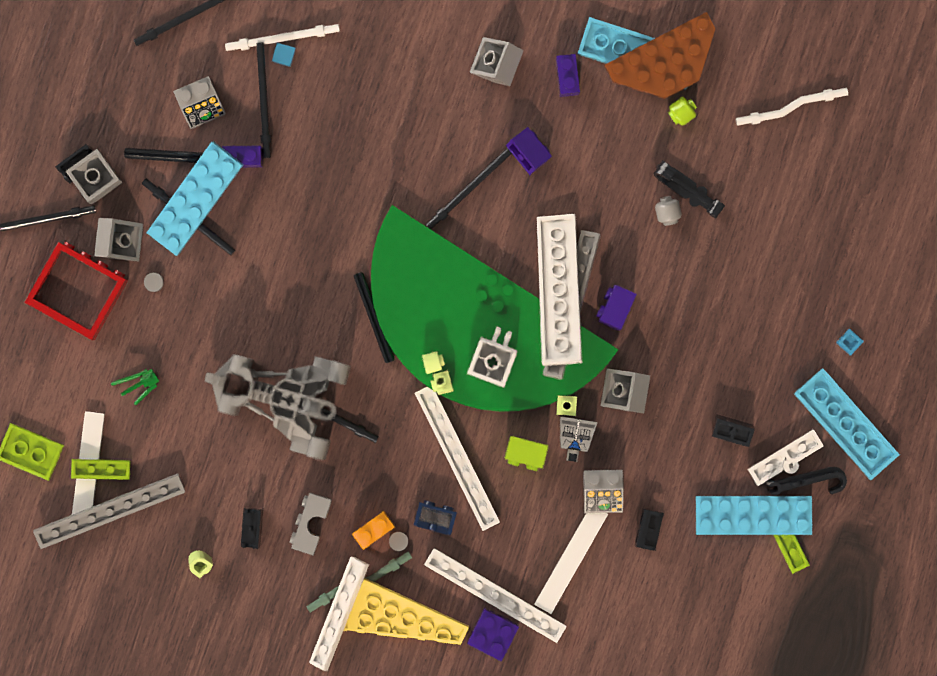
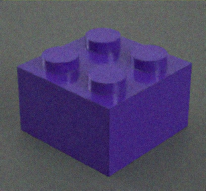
[596,285,637,331]
[467,607,519,662]

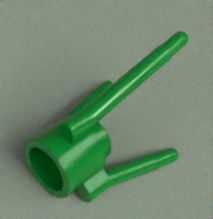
[111,369,160,405]

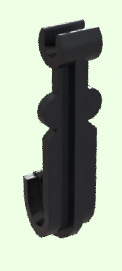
[653,160,725,219]
[766,466,847,496]

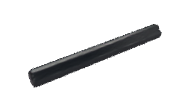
[124,148,203,163]
[354,272,395,363]

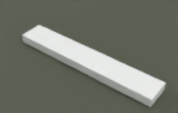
[72,411,105,515]
[534,513,608,614]
[309,557,369,671]

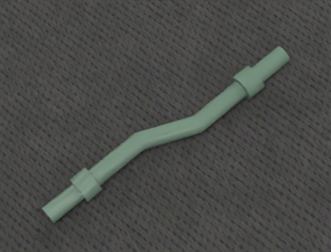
[306,552,412,613]

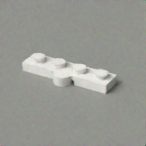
[747,430,824,486]

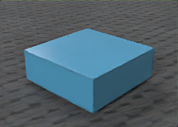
[272,43,296,67]
[836,329,864,356]

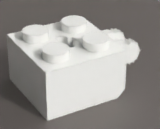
[467,327,517,387]

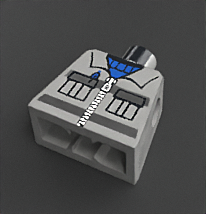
[560,417,597,462]

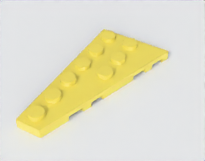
[343,578,469,645]

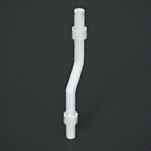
[225,24,340,51]
[736,88,848,126]

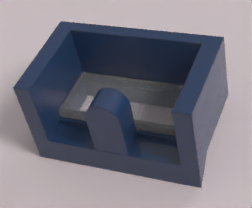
[414,500,457,536]

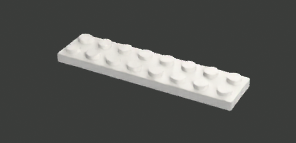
[537,214,582,366]

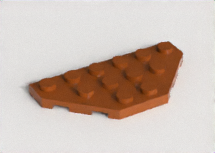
[604,12,715,99]

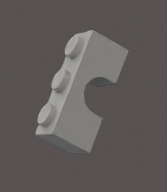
[289,492,332,555]

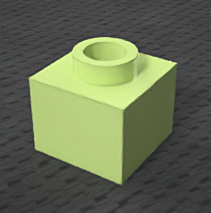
[556,396,577,416]

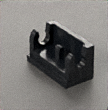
[55,144,93,184]
[712,414,755,447]
[241,508,263,549]
[635,508,664,551]

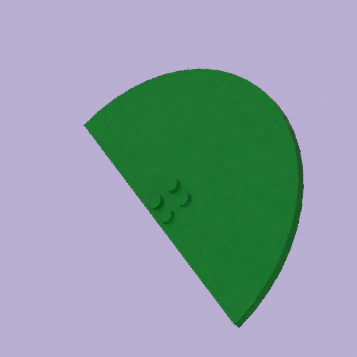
[371,205,619,412]

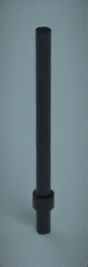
[133,0,225,46]
[256,42,272,158]
[425,148,512,229]
[141,178,235,256]
[0,205,96,231]
[277,383,379,443]

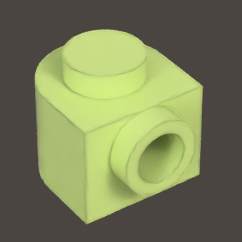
[422,351,445,374]
[431,371,453,395]
[188,550,213,578]

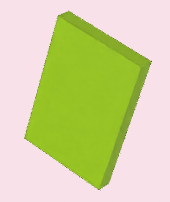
[0,423,64,481]

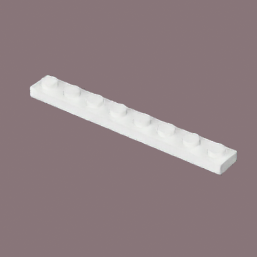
[415,387,500,531]
[424,548,567,643]

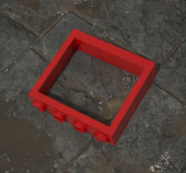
[24,241,128,340]

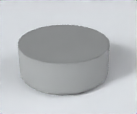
[144,273,164,292]
[389,531,408,551]

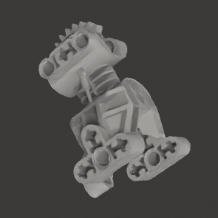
[205,354,351,460]

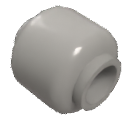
[655,196,682,226]

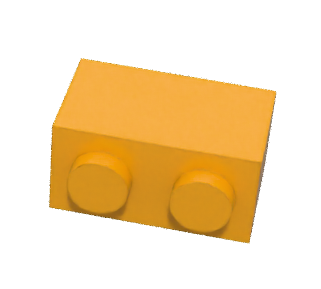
[352,511,395,550]

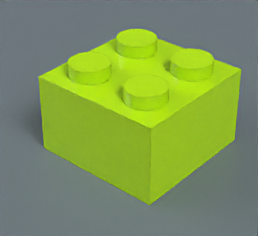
[504,436,548,471]

